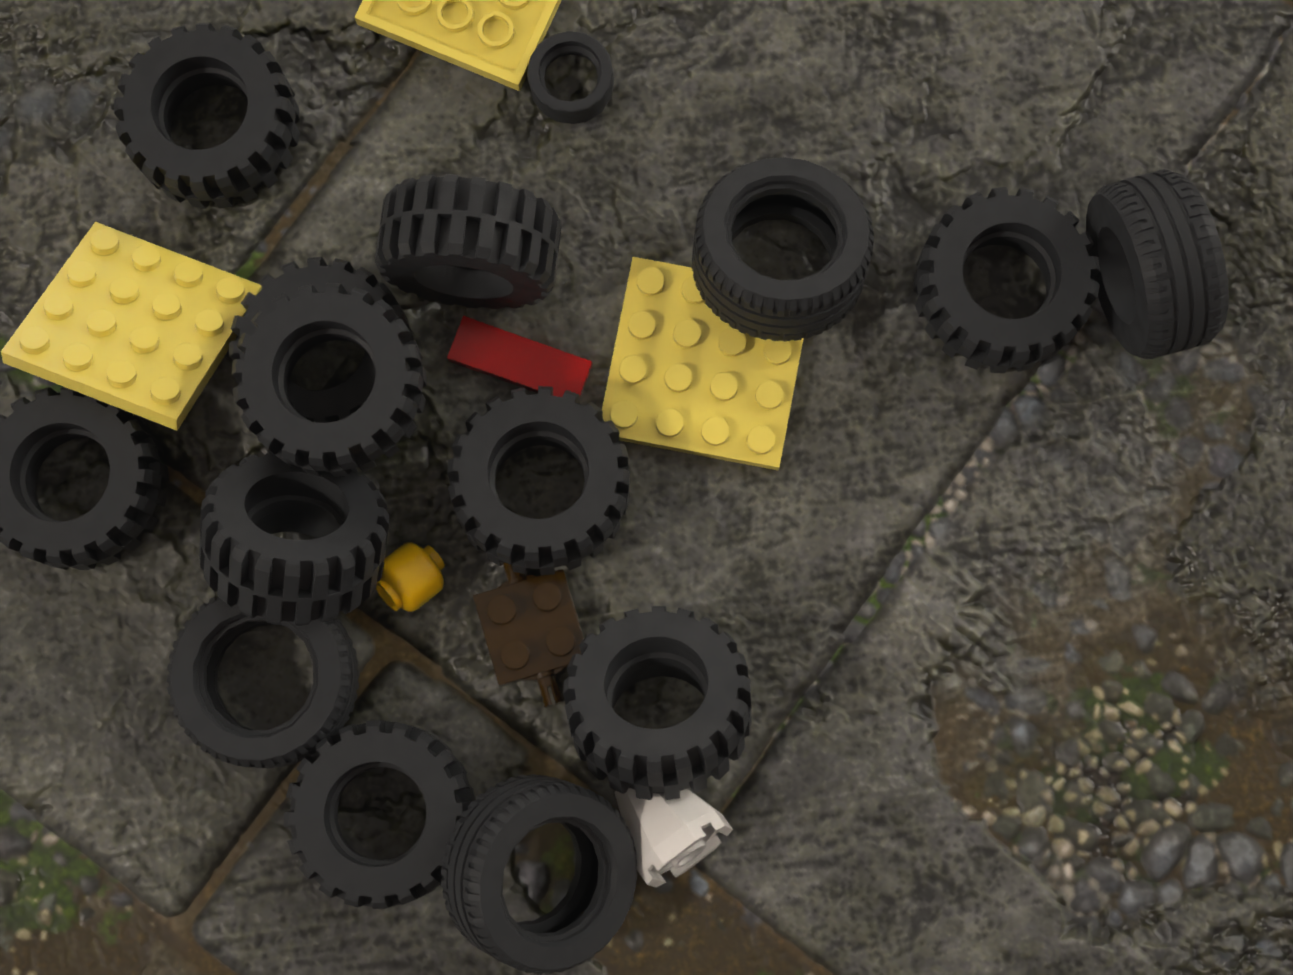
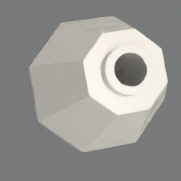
[615,788,733,888]

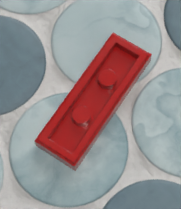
[447,316,593,398]

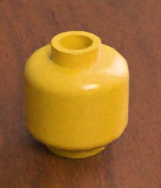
[376,542,445,612]

